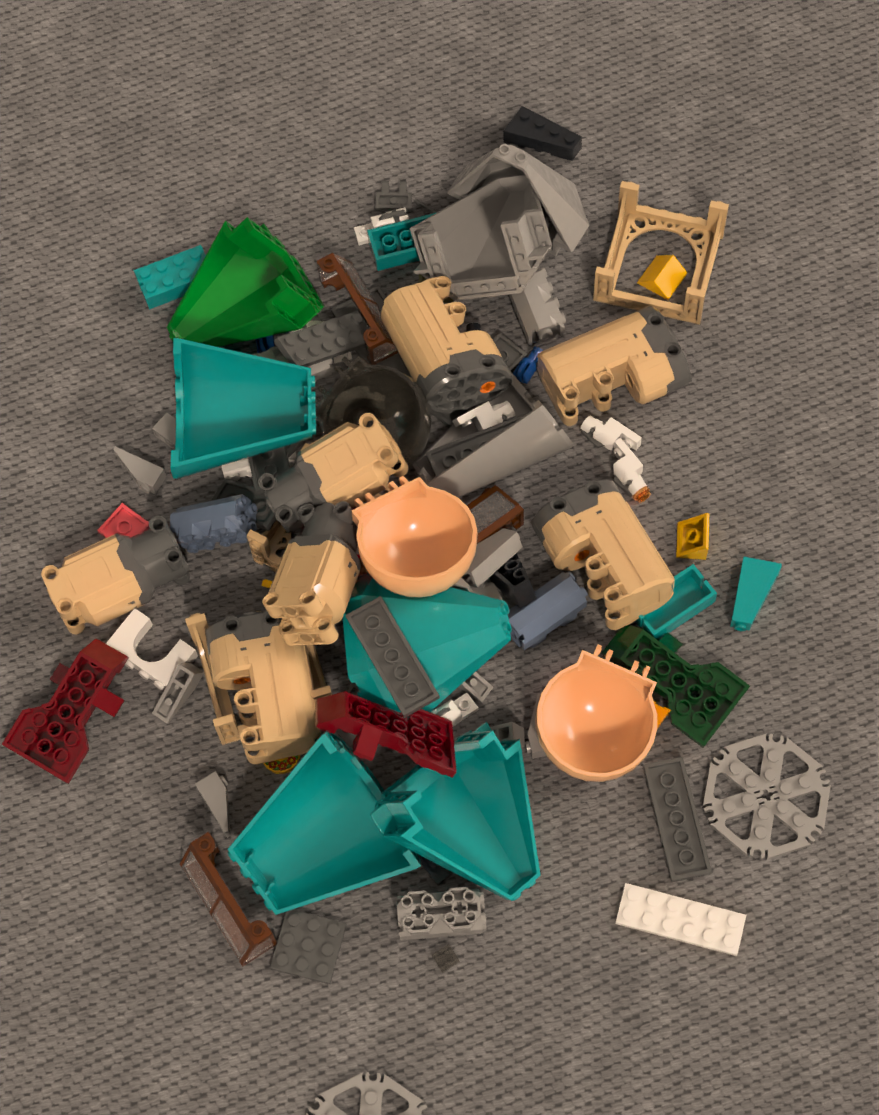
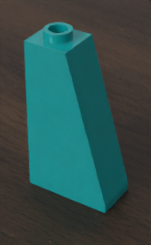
[730,557,782,631]

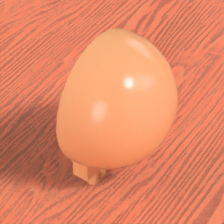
[351,476,478,598]
[536,645,657,782]

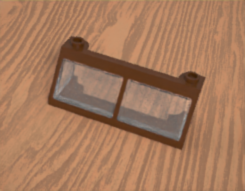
[316,253,399,366]
[467,485,524,544]
[180,831,277,967]

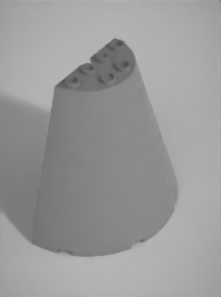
[413,372,574,498]

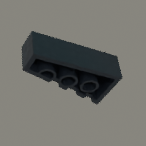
[503,106,582,161]
[489,553,537,608]

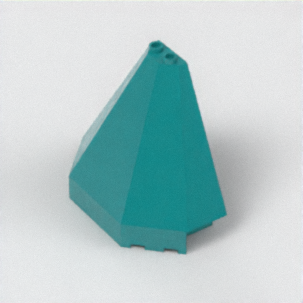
[343,573,512,712]
[370,722,541,901]

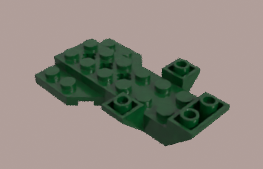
[601,625,750,748]

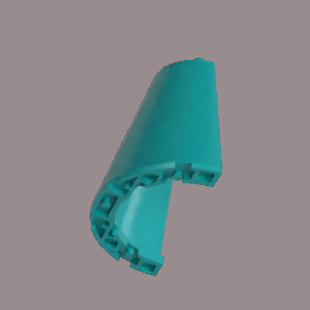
[171,338,316,479]
[227,731,421,915]

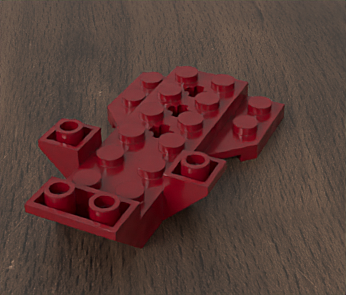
[2,639,129,784]
[316,691,457,778]

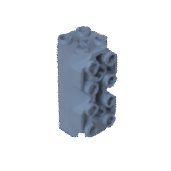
[170,494,258,553]
[508,572,588,650]

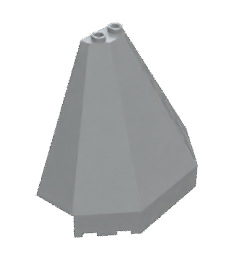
[447,144,589,256]
[410,174,552,301]

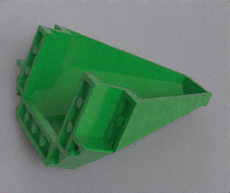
[167,217,324,347]

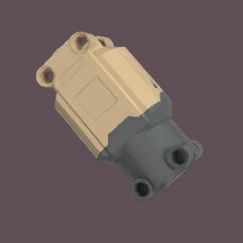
[258,413,408,536]
[262,501,361,646]
[41,516,190,635]

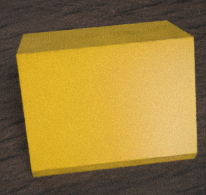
[637,255,687,300]
[676,513,709,560]

